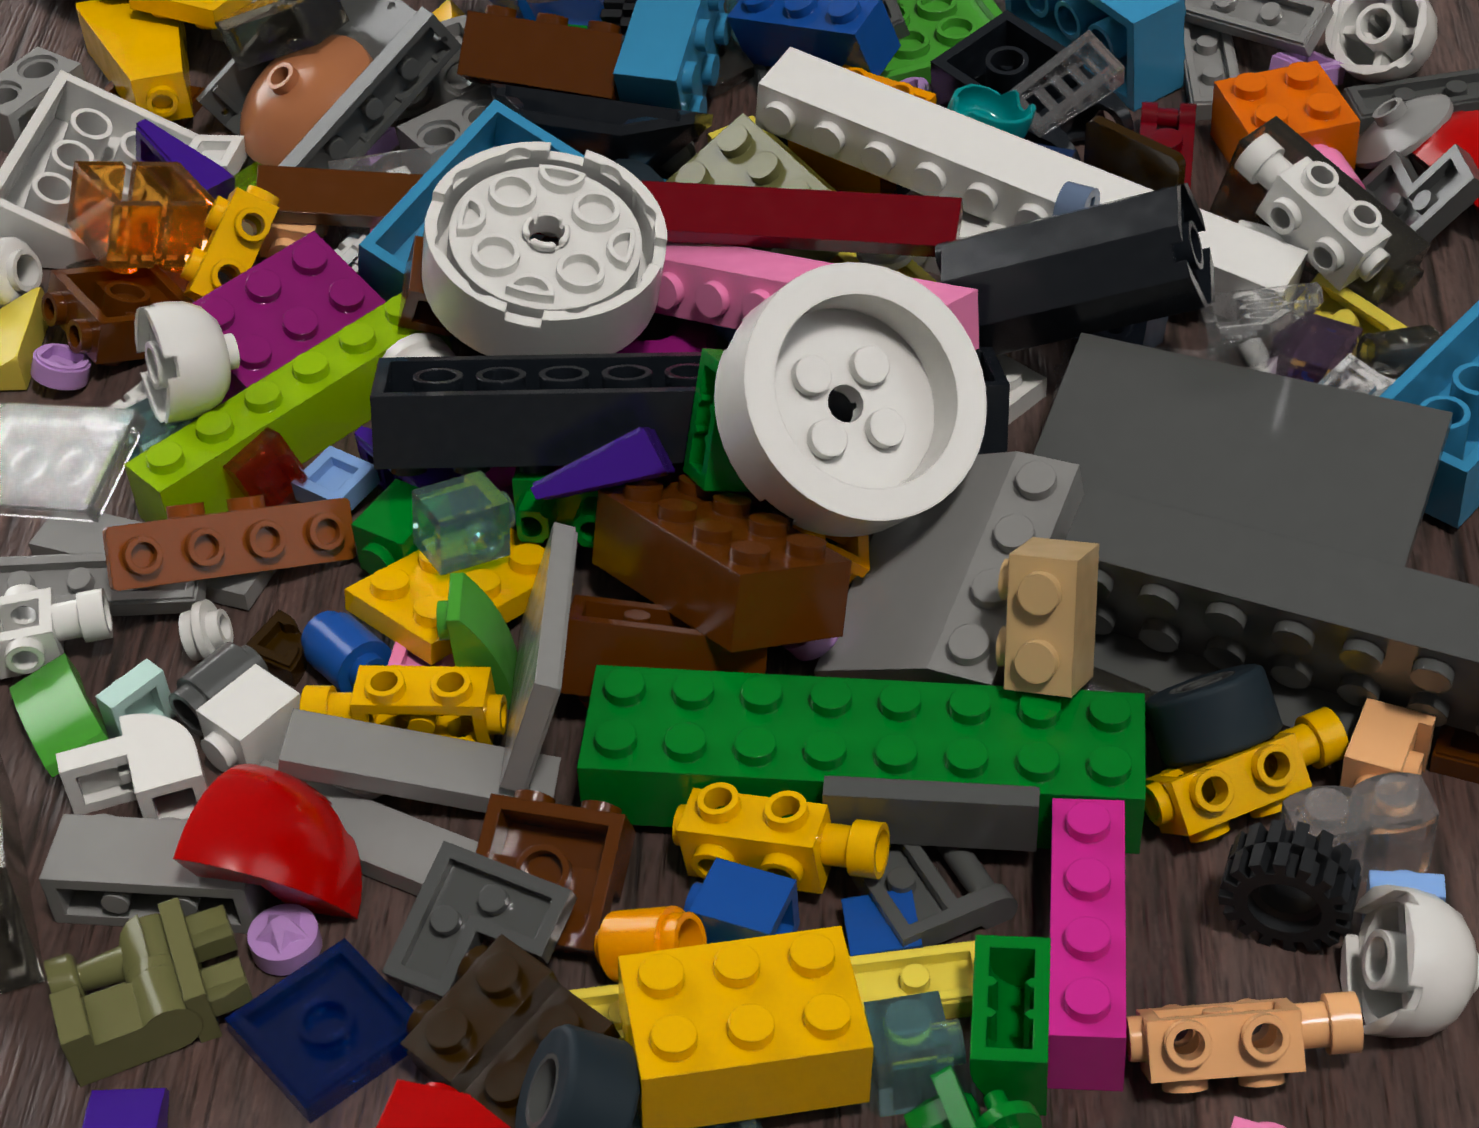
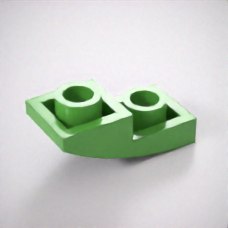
[436,572,517,710]
[9,653,109,778]

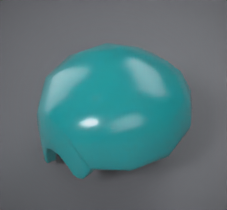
[947,83,1037,139]

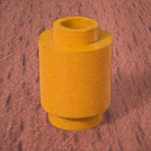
[594,906,707,983]

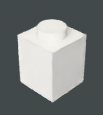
[196,664,301,772]

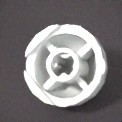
[1325,0,1437,83]
[134,301,240,424]
[1340,884,1479,1038]

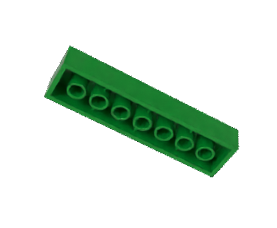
[577,665,1146,854]

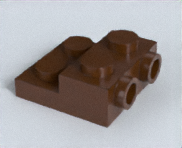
[41,261,193,366]
[476,789,636,958]

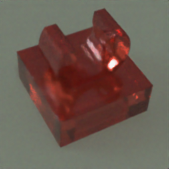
[223,427,308,507]

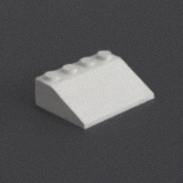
[0,70,199,269]

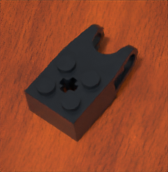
[930,10,1134,161]

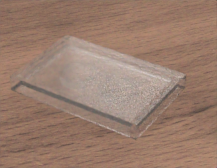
[0,403,147,522]

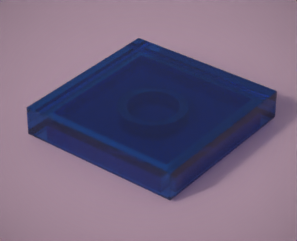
[225,938,414,1124]

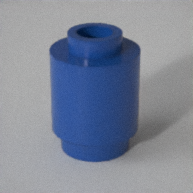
[301,611,392,692]

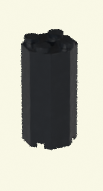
[935,183,1215,355]

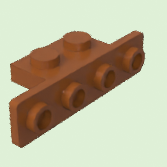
[102,495,356,591]

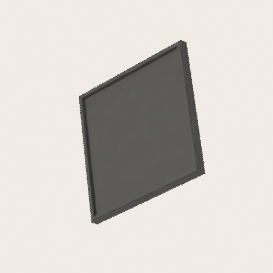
[1033,332,1453,742]

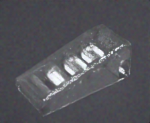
[1010,30,1125,138]

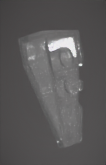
[1197,282,1324,370]

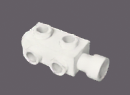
[1234,133,1392,291]
[0,584,113,679]

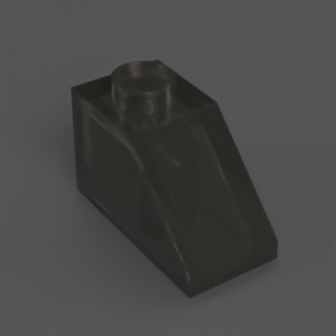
[215,0,350,71]

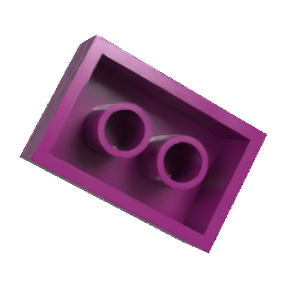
[191,231,386,403]

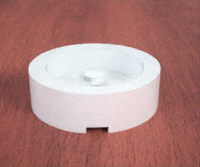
[421,142,667,356]
[714,262,987,537]

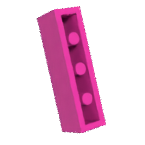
[1047,798,1127,1092]

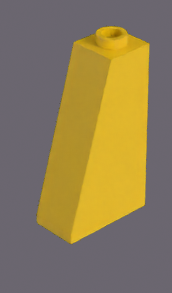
[76,0,194,121]

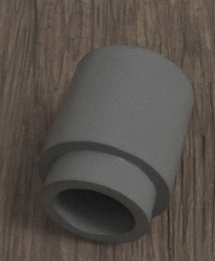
[169,642,269,736]

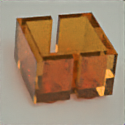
[67,161,215,274]

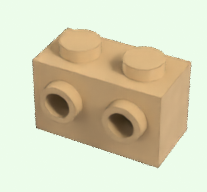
[996,537,1099,698]

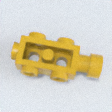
[180,185,280,301]
[299,665,507,745]
[1145,707,1349,843]
[672,782,890,894]

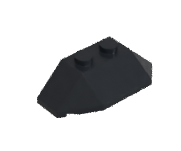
[490,83,713,171]

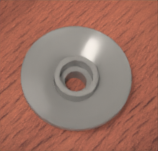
[1356,94,1454,169]

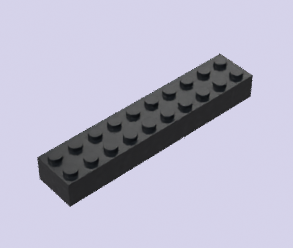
[370,347,1010,476]

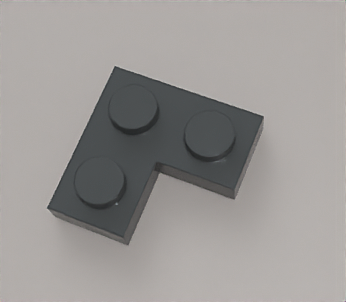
[1362,144,1479,266]
[382,841,577,1000]

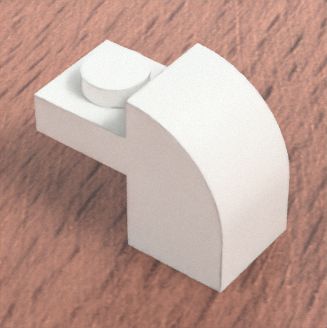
[56,713,209,820]

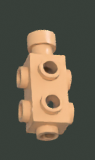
[1126,991,1364,1093]

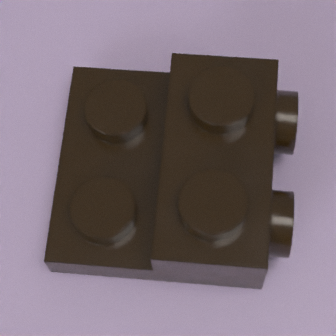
[400,934,621,1128]

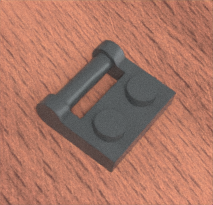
[844,844,1018,947]

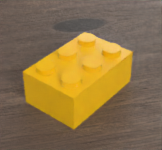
[618,926,874,1128]

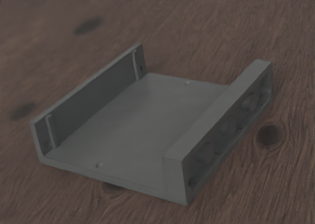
[196,0,462,170]

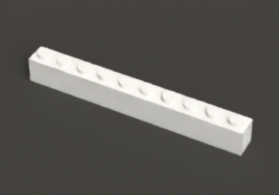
[755,47,1308,336]

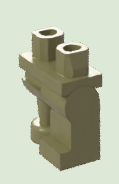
[43,897,254,1087]

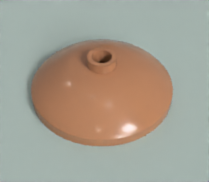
[240,35,373,166]

